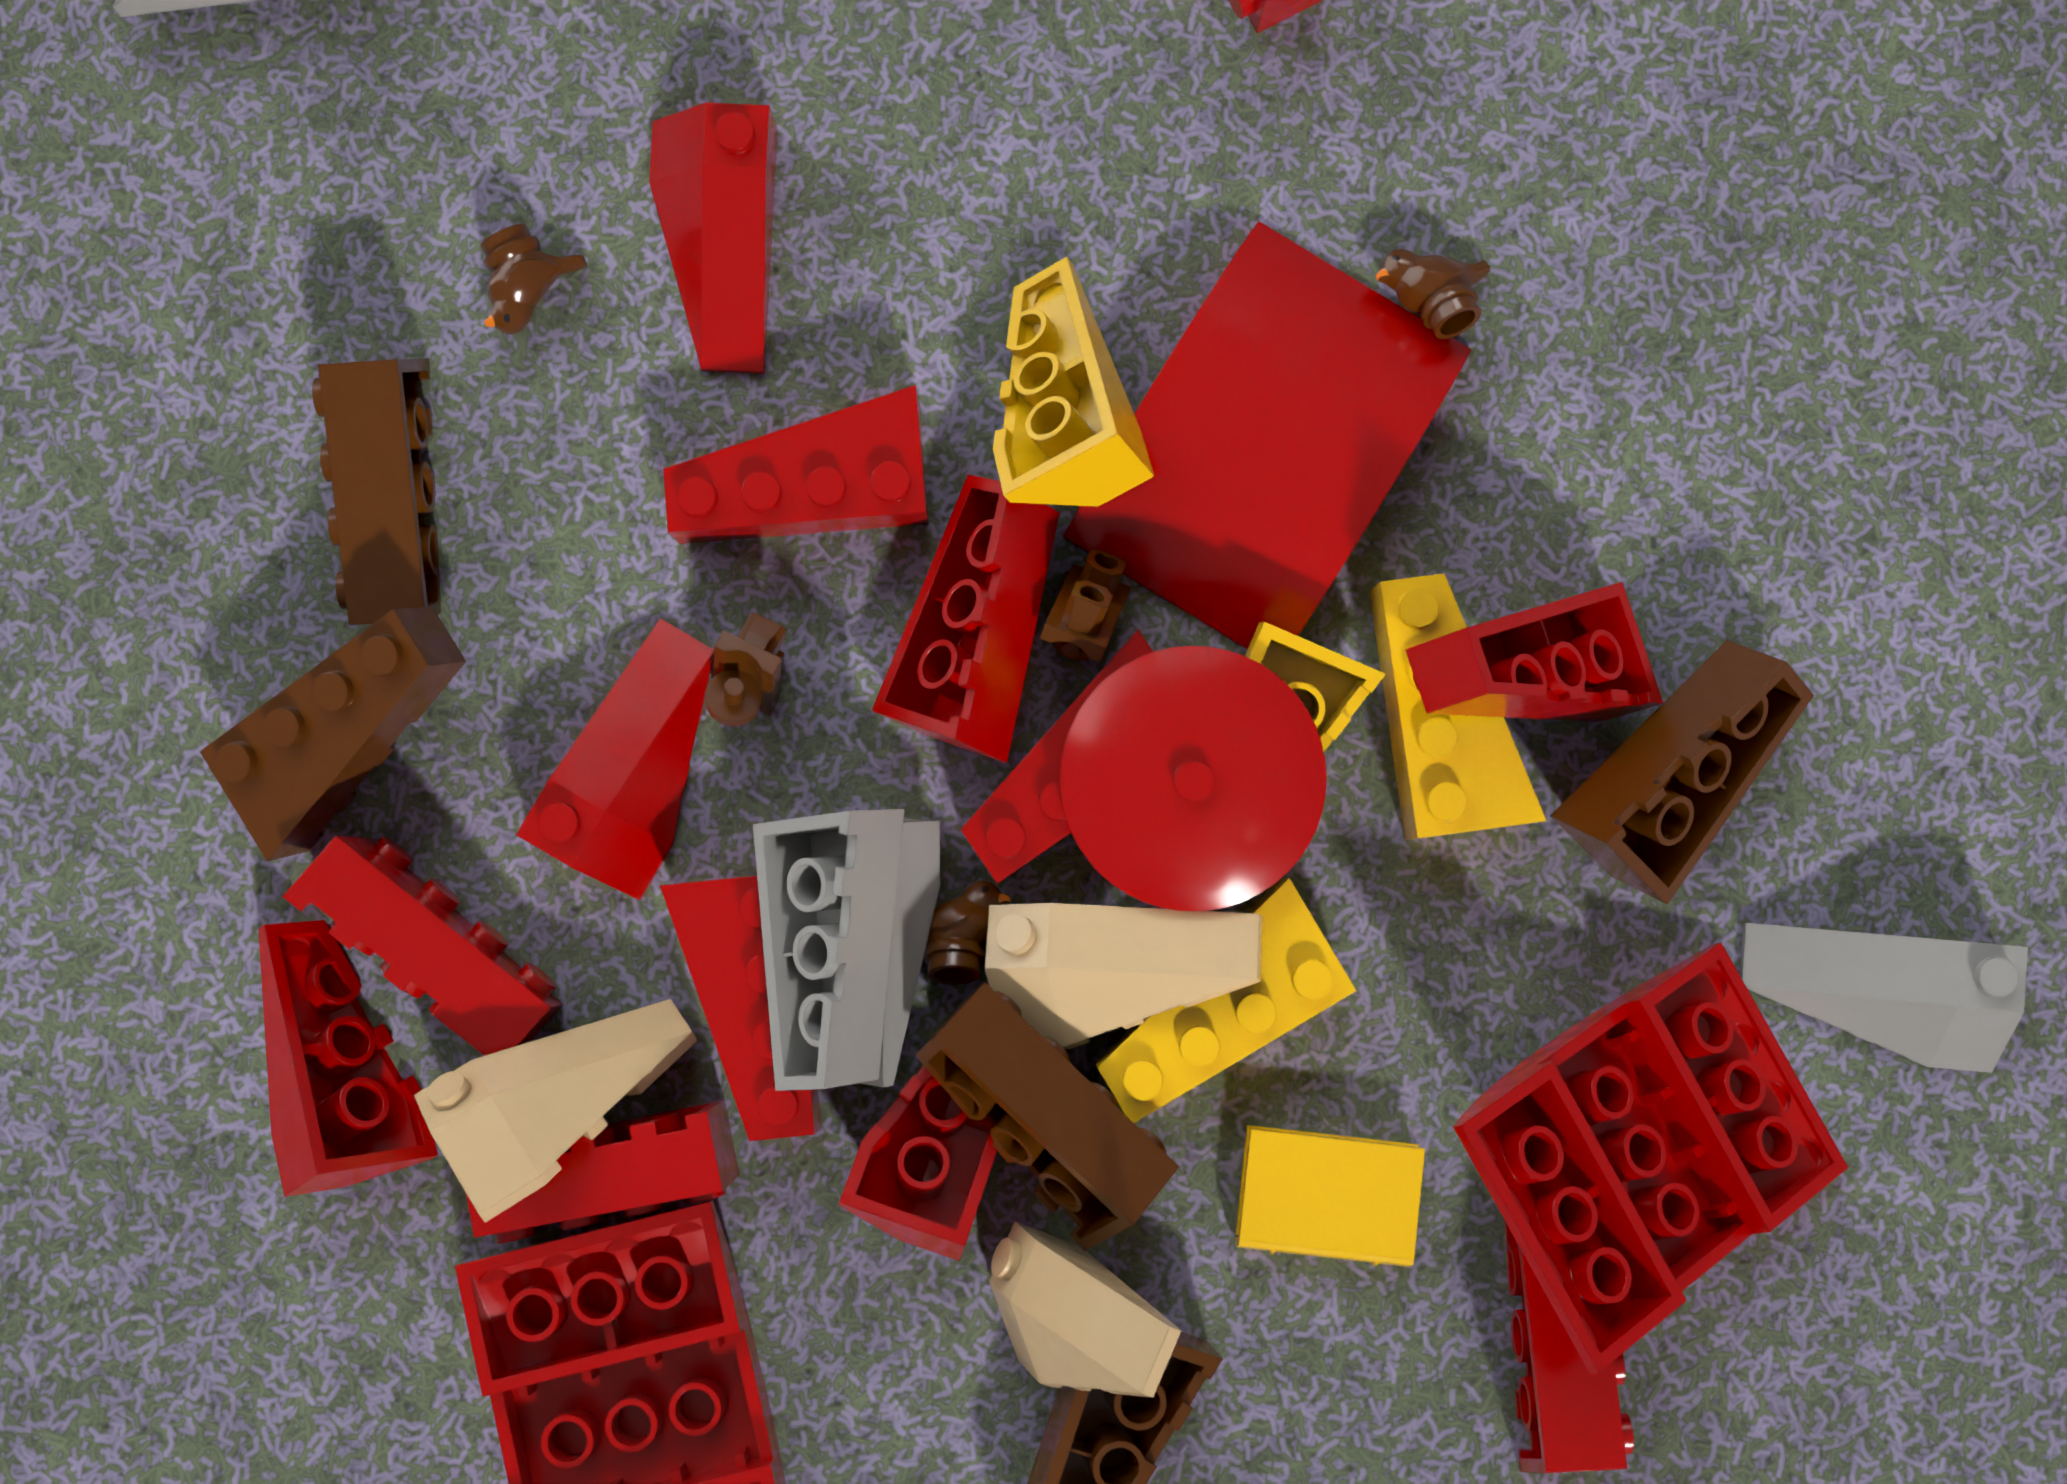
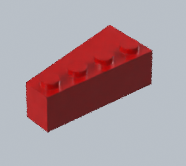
[663,385,929,544]
[1405,582,1664,722]
[961,630,1153,884]
[282,836,563,1056]
[660,875,822,1141]
[465,1099,740,1244]
[1504,1220,1634,1473]

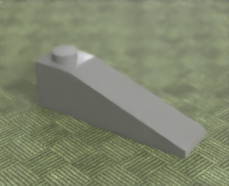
[861,819,941,1087]
[1740,923,2028,1073]

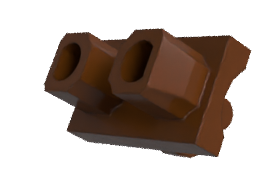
[1040,548,1131,662]
[705,612,787,727]

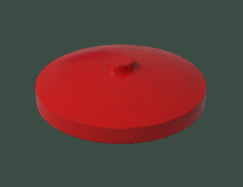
[1060,646,1327,912]

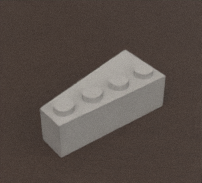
[753,809,904,1091]

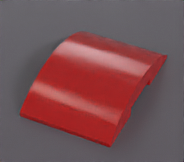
[1063,221,1472,650]
[1453,942,1849,1374]
[455,1200,786,1484]

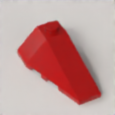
[649,102,778,374]
[516,618,714,900]
[839,983,997,1261]

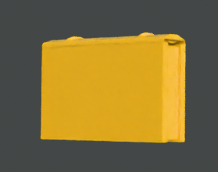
[1235,1125,1425,1267]

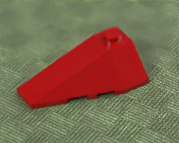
[258,920,438,1197]

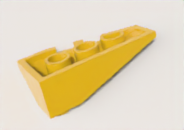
[993,257,1154,507]

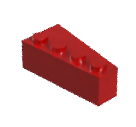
[871,474,1060,763]

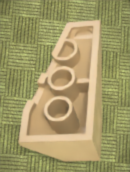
[985,903,1263,1049]
[414,999,697,1223]
[989,1222,1181,1397]

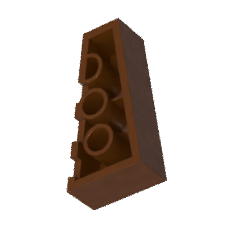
[312,358,441,625]
[200,607,466,861]
[1550,640,1814,904]
[915,982,1179,1252]
[1027,1332,1223,1484]

